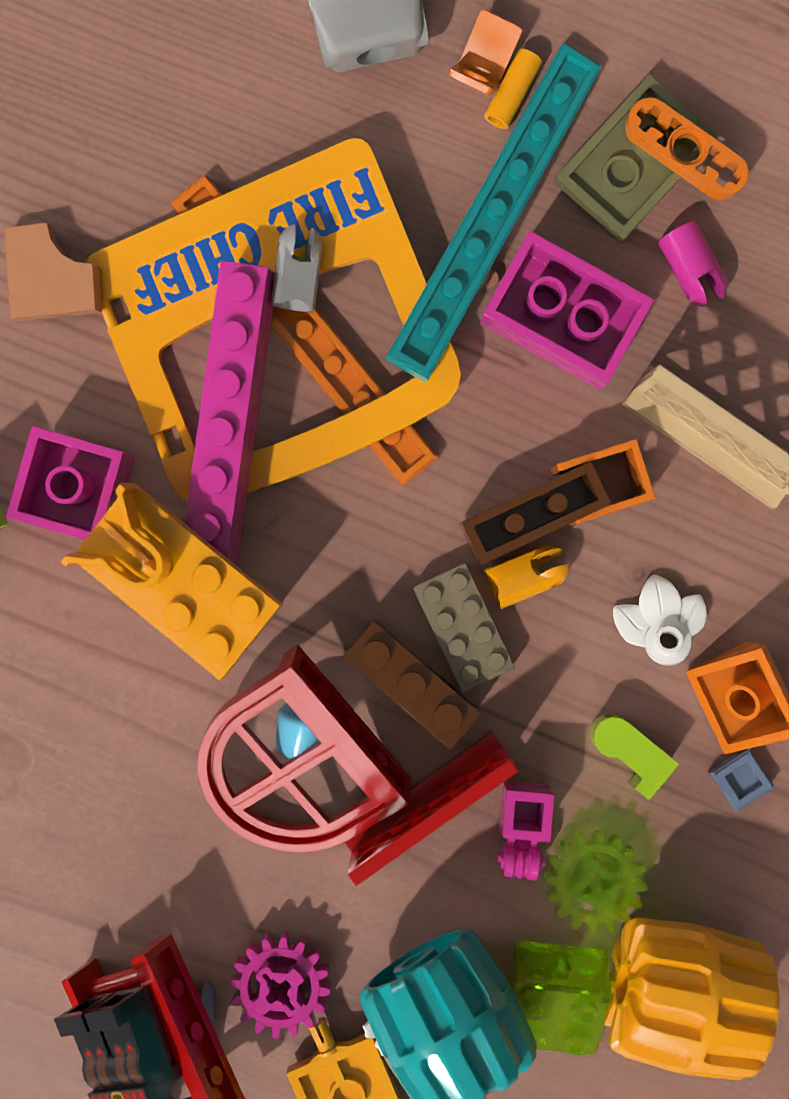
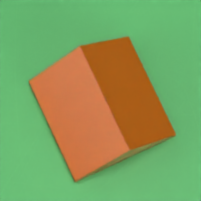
[685,641,789,755]

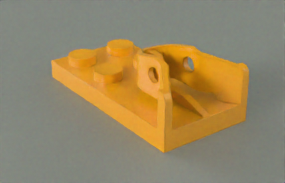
[61,483,283,681]

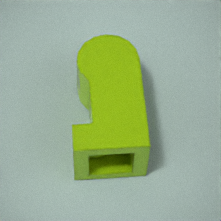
[590,713,679,801]

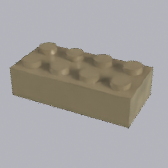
[413,563,515,693]

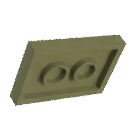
[554,74,718,243]

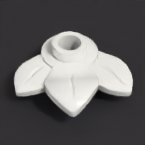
[613,575,707,666]

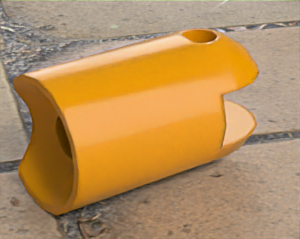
[485,544,570,609]

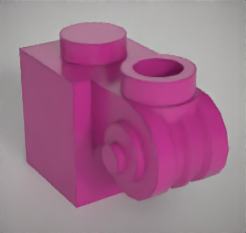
[497,781,555,881]

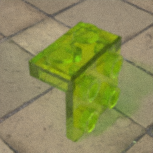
[513,940,612,1055]

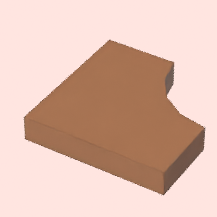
[4,222,102,322]

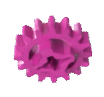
[229,931,331,1039]

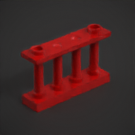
[61,934,245,1099]

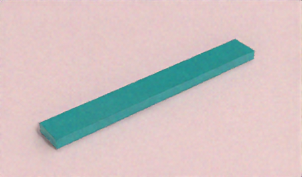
[385,42,602,383]

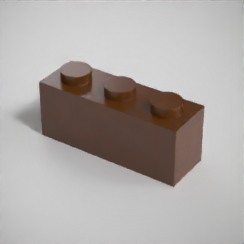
[459,461,611,565]
[343,619,481,750]

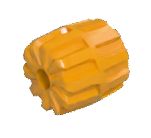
[604,917,780,1080]

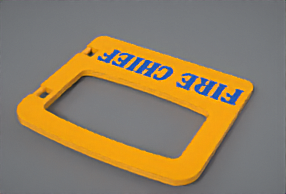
[85,138,461,501]

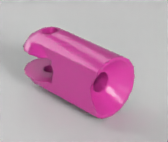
[658,221,728,307]

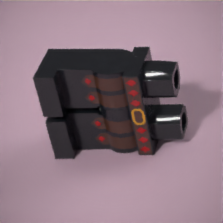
[54,986,182,1099]

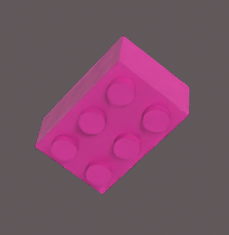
[480,231,654,391]

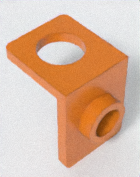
[448,10,523,95]

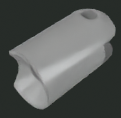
[271,224,323,312]

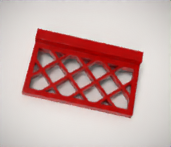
[344,730,519,886]

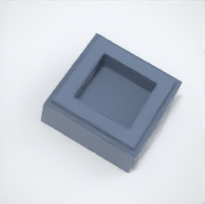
[708,748,775,813]

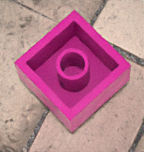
[5,426,135,540]

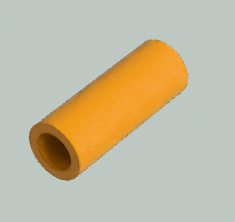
[484,49,542,130]

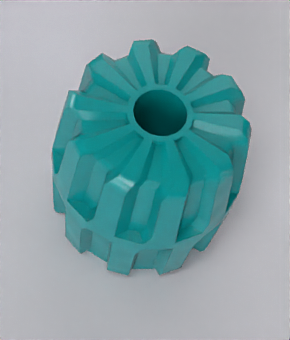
[360,928,537,1099]

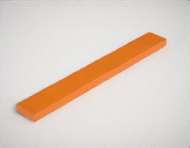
[170,174,438,486]

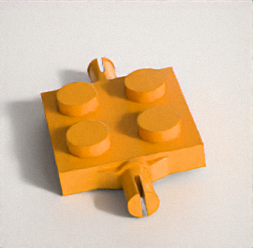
[286,1017,401,1099]

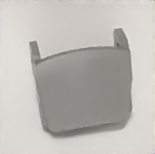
[308,0,429,72]

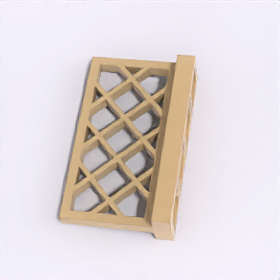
[622,365,789,509]

